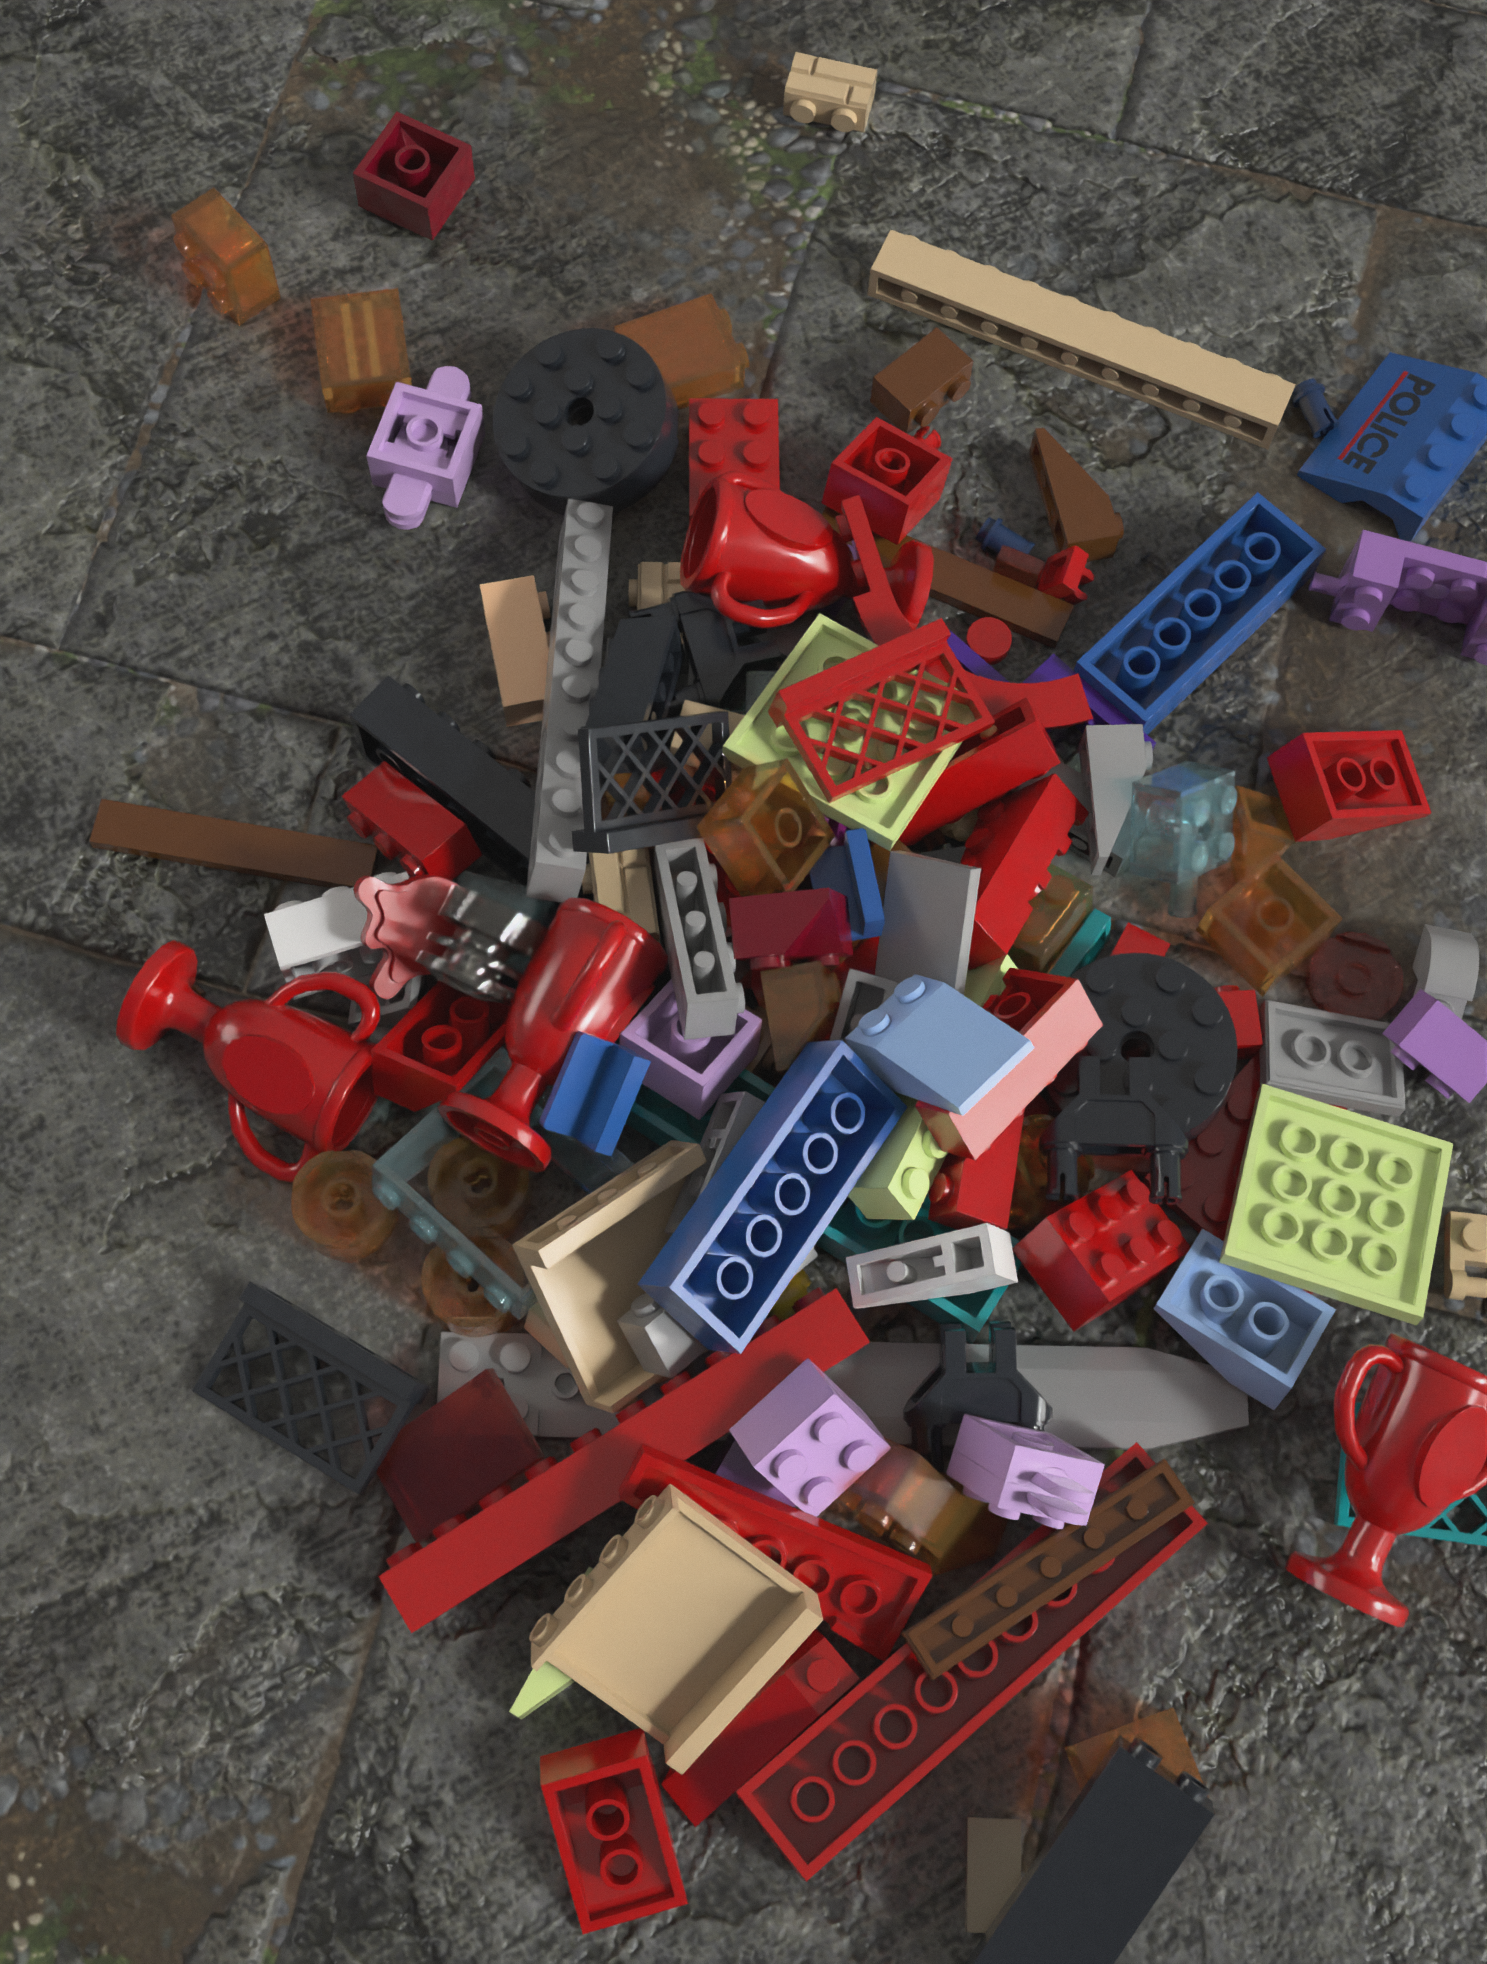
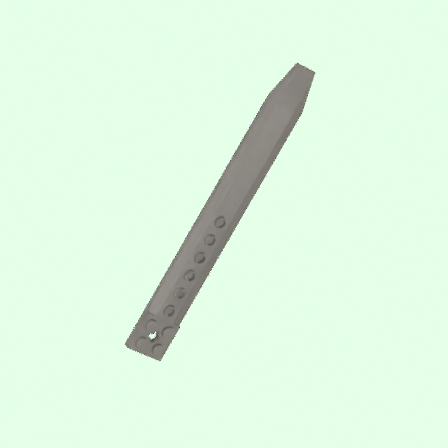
[435,1332,1249,1451]

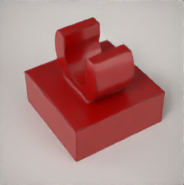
[1037,545,1095,605]

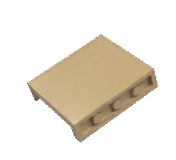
[512,1140,708,1413]
[529,1484,823,1775]

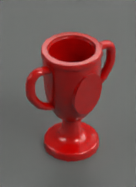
[680,471,934,630]
[438,897,668,1172]
[116,940,381,1182]
[1285,1333,1487,1628]

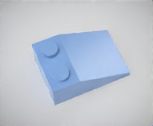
[845,974,1034,1116]
[1154,1229,1336,1410]

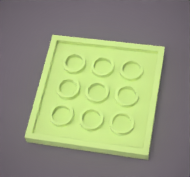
[722,613,976,851]
[1219,1084,1453,1325]

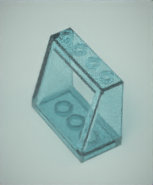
[372,1047,634,1320]

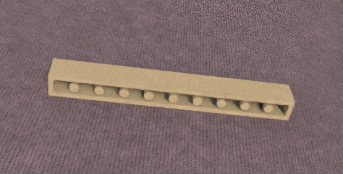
[867,230,1296,450]

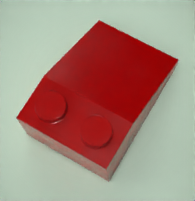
[1266,730,1431,842]
[540,1728,688,1934]

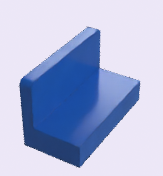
[806,828,885,941]
[539,1031,651,1156]

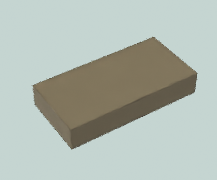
[965,1817,1021,1933]

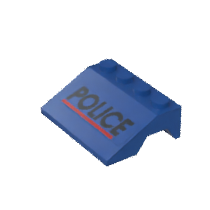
[1297,352,1487,542]

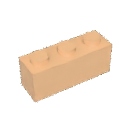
[480,575,551,727]

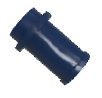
[1292,379,1339,439]
[975,517,1035,569]

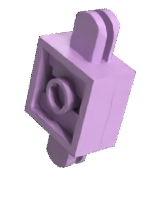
[366,366,485,530]
[946,1414,1105,1529]

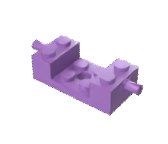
[1309,530,1487,665]

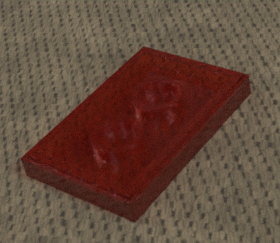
[376,1368,545,1542]

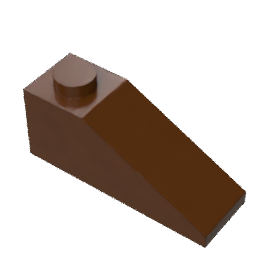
[1029,427,1124,562]

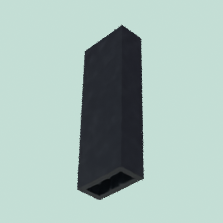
[965,1735,1215,1964]

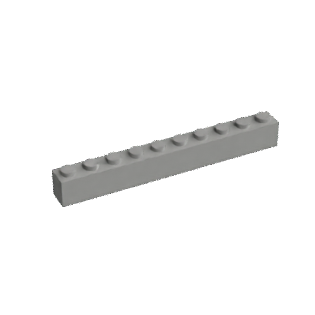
[526,498,613,902]

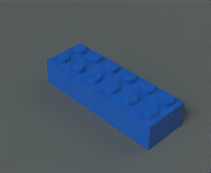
[1074,492,1326,735]
[637,1040,907,1354]

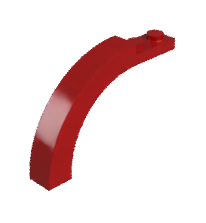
[835,495,1093,730]

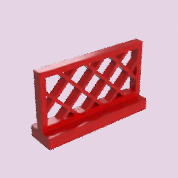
[768,618,995,803]

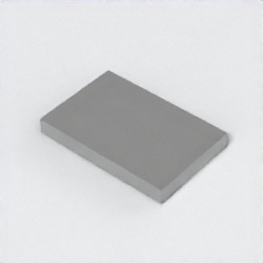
[875,850,981,995]
[1259,1000,1405,1117]

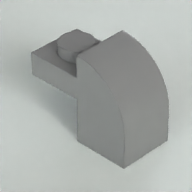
[1412,924,1479,1020]

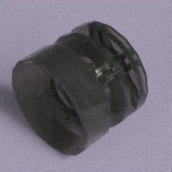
[415,884,547,1007]

